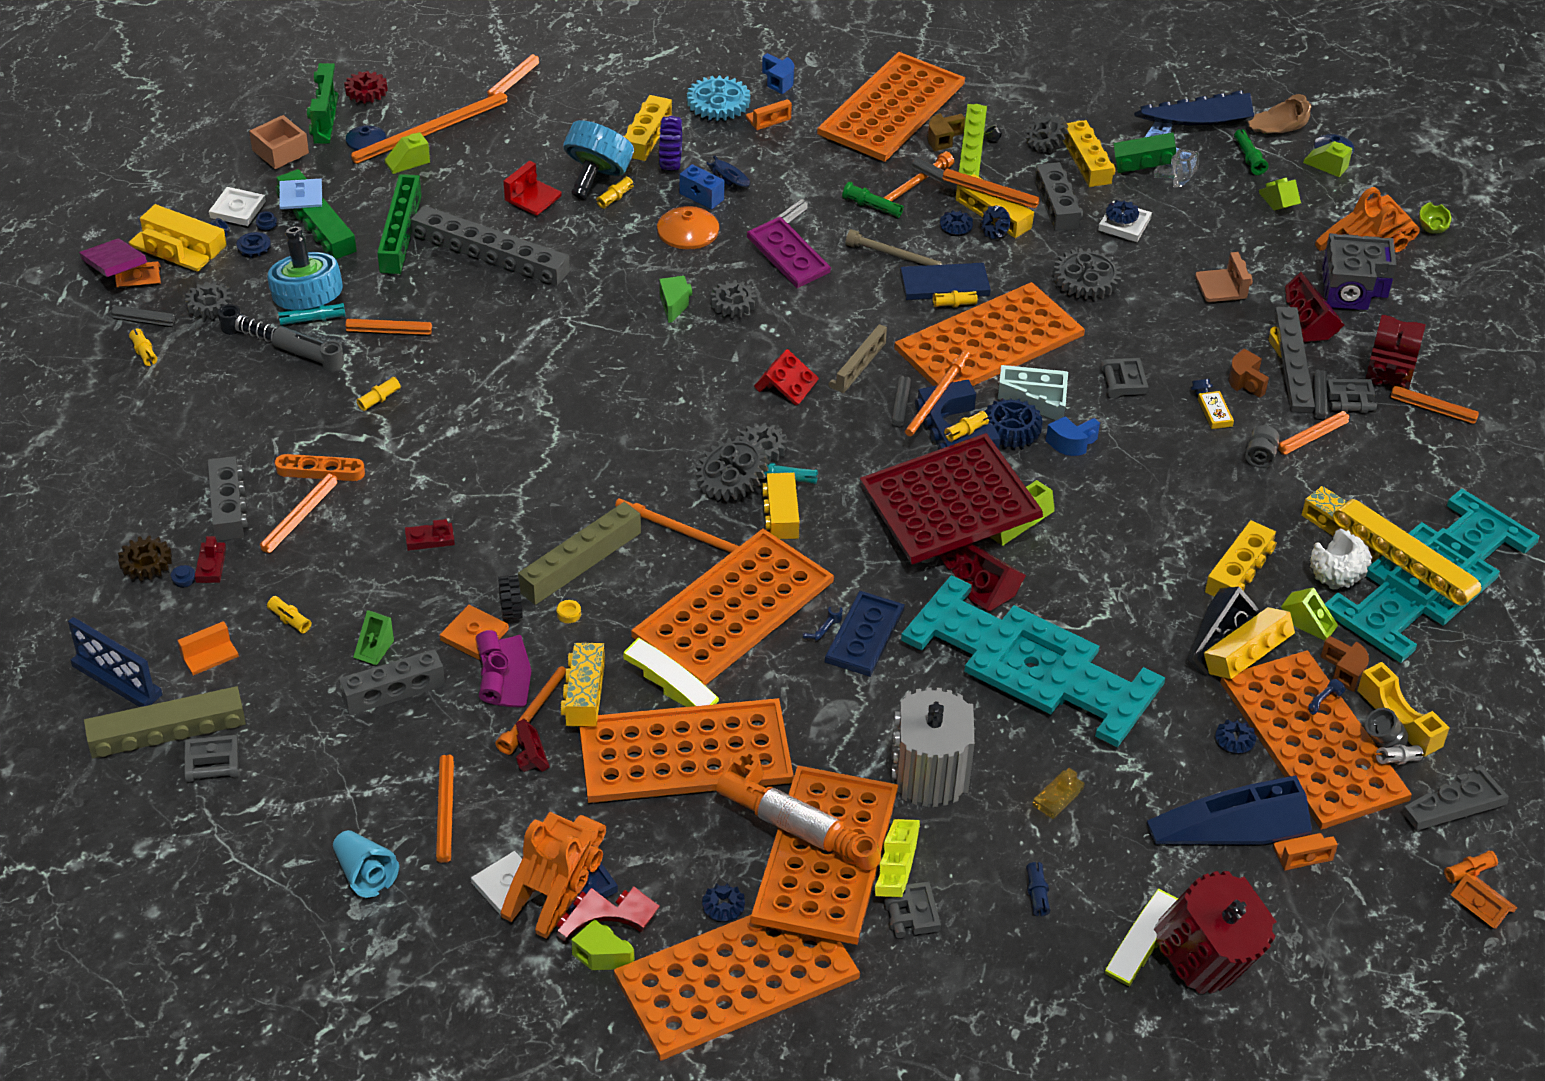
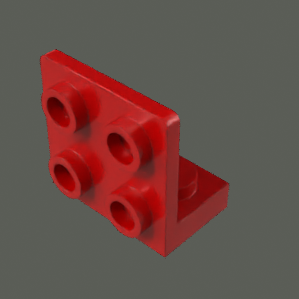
[503,161,562,215]
[754,349,819,406]

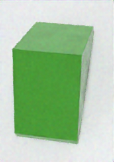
[353,610,394,665]

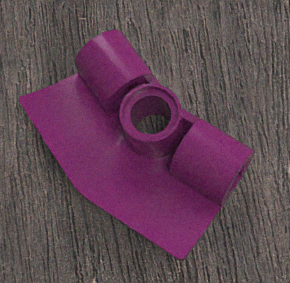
[475,630,531,707]

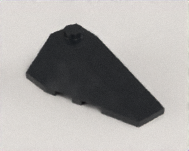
[1188,586,1261,675]

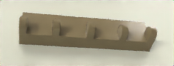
[829,324,887,393]

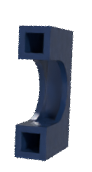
[915,379,1000,450]

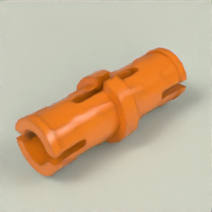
[1444,850,1498,884]

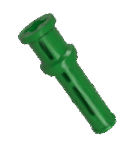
[1234,129,1269,175]
[842,182,904,218]

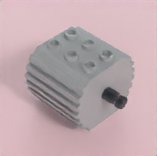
[891,687,975,807]

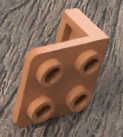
[1195,252,1252,302]

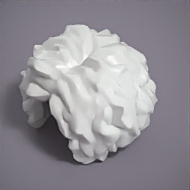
[1310,529,1372,589]

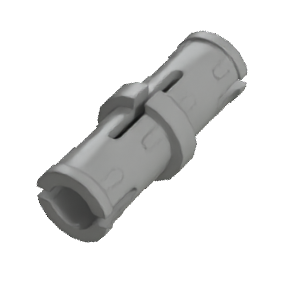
[1376,744,1423,765]

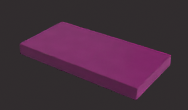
[747,216,831,288]
[79,238,147,277]

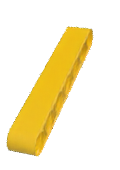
[1333,499,1481,606]

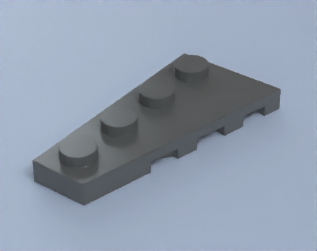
[1403,764,1509,830]

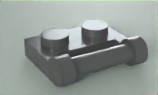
[1101,358,1149,398]
[185,735,239,782]

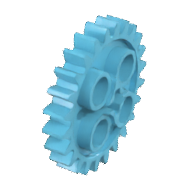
[687,75,750,121]

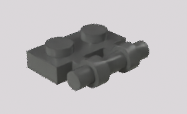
[1327,379,1377,413]
[884,882,941,938]

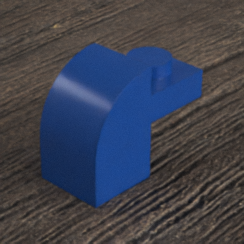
[762,53,794,94]
[1046,416,1100,456]

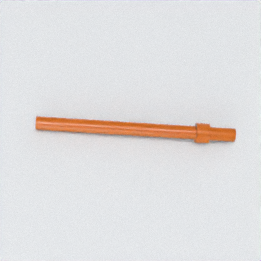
[905,350,970,436]
[615,498,739,553]

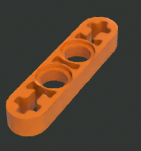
[275,454,365,481]

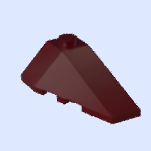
[1285,272,1345,342]
[939,543,1026,611]

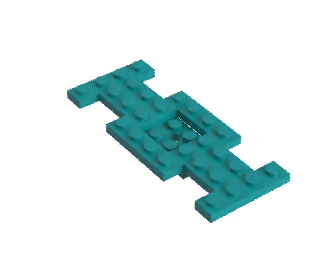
[1325,488,1540,663]
[901,575,1165,748]

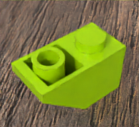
[1259,178,1301,210]
[571,919,634,970]

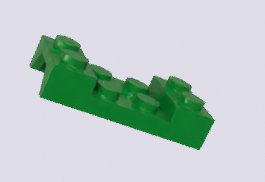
[307,63,339,144]

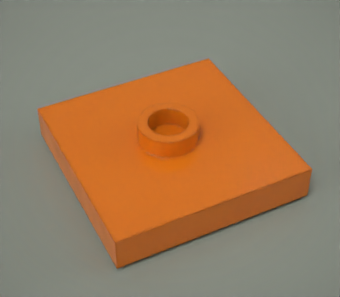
[440,605,509,660]

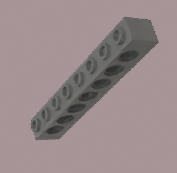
[411,205,570,286]

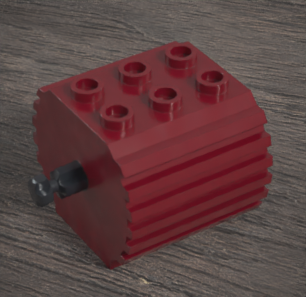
[1154,871,1277,994]

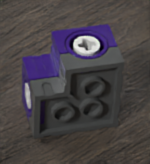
[1322,233,1397,310]

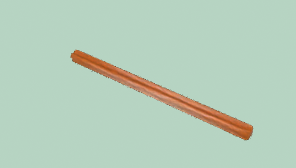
[351,92,507,164]

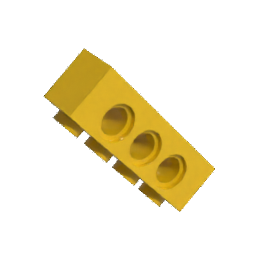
[623,95,672,161]
[1205,520,1277,597]

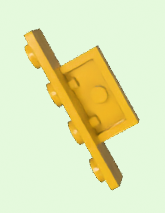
[129,228,210,271]

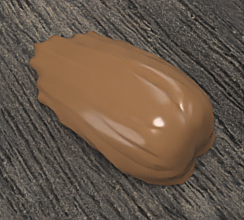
[1248,94,1311,134]

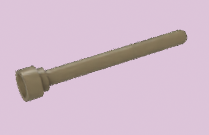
[845,229,942,266]

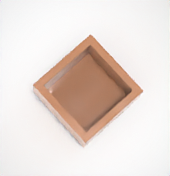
[249,115,309,169]

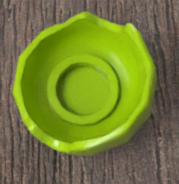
[1419,202,1452,233]

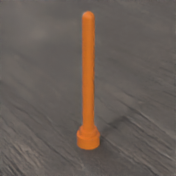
[883,151,954,201]
[495,666,566,755]

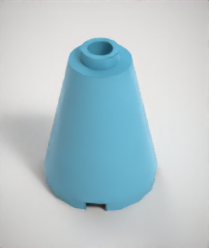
[333,830,399,898]

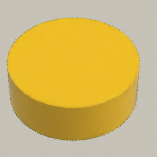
[557,600,581,623]

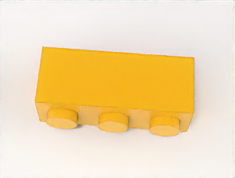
[762,473,799,539]

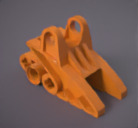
[1315,187,1420,252]
[500,812,606,939]

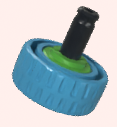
[563,120,634,199]
[267,227,343,310]

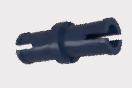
[1026,862,1051,916]

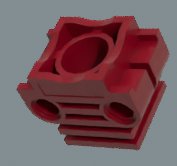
[1365,315,1426,390]

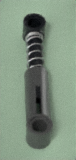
[218,304,344,371]

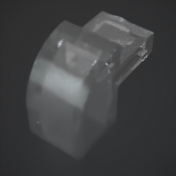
[1154,149,1199,187]

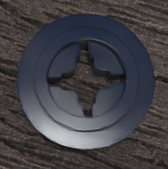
[1106,200,1139,224]
[980,205,1010,239]
[940,210,973,234]
[236,232,271,257]
[1215,719,1257,753]
[702,882,745,921]

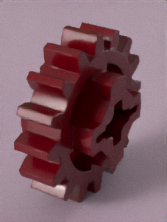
[344,71,388,103]

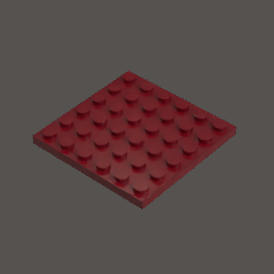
[860,433,1043,564]

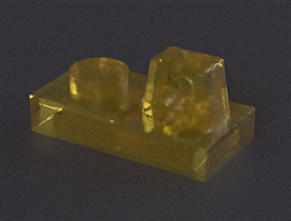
[1033,768,1085,819]

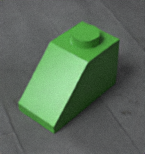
[659,276,692,323]

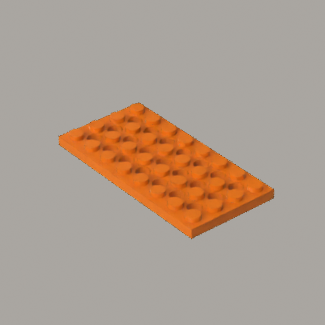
[817,52,965,162]
[894,282,1085,386]
[631,528,834,685]
[1220,650,1412,830]
[579,698,794,803]
[751,766,898,945]
[614,903,860,1061]

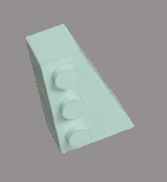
[998,365,1068,420]

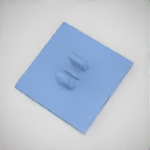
[280,179,322,209]

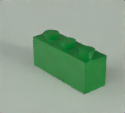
[1114,132,1178,173]

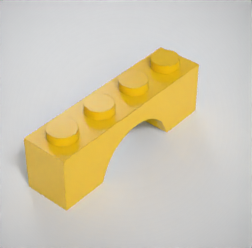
[1357,662,1450,757]

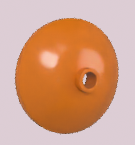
[657,206,719,249]

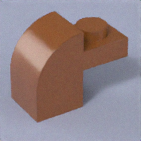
[1228,348,1269,398]
[1321,636,1369,692]

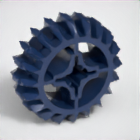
[983,397,1043,449]

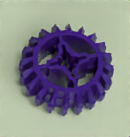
[659,116,682,171]

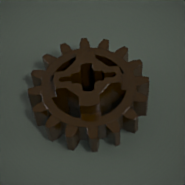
[118,536,172,581]

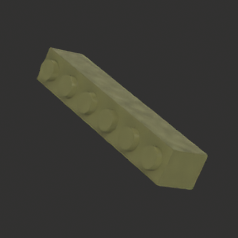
[518,501,641,605]
[84,686,246,758]

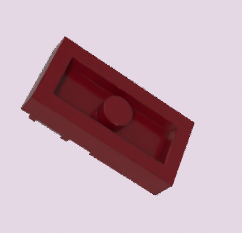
[405,519,455,551]
[195,536,226,583]
[516,718,550,772]

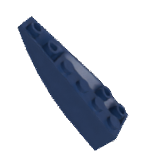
[1134,91,1254,126]
[1146,775,1312,844]

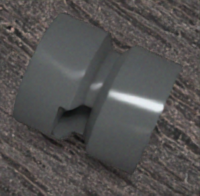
[1245,425,1280,468]
[1365,708,1408,748]

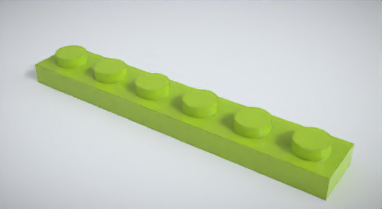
[959,104,987,177]

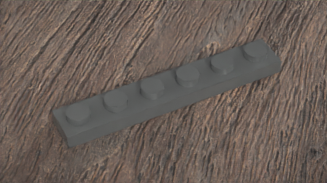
[1274,307,1315,413]

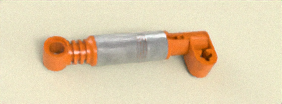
[716,749,881,870]

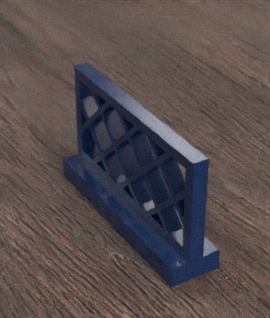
[68,617,163,707]

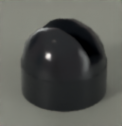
[984,124,1002,142]

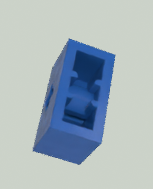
[679,164,724,209]

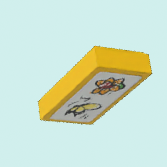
[1198,391,1234,429]

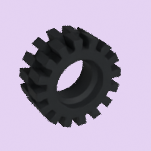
[498,575,523,620]

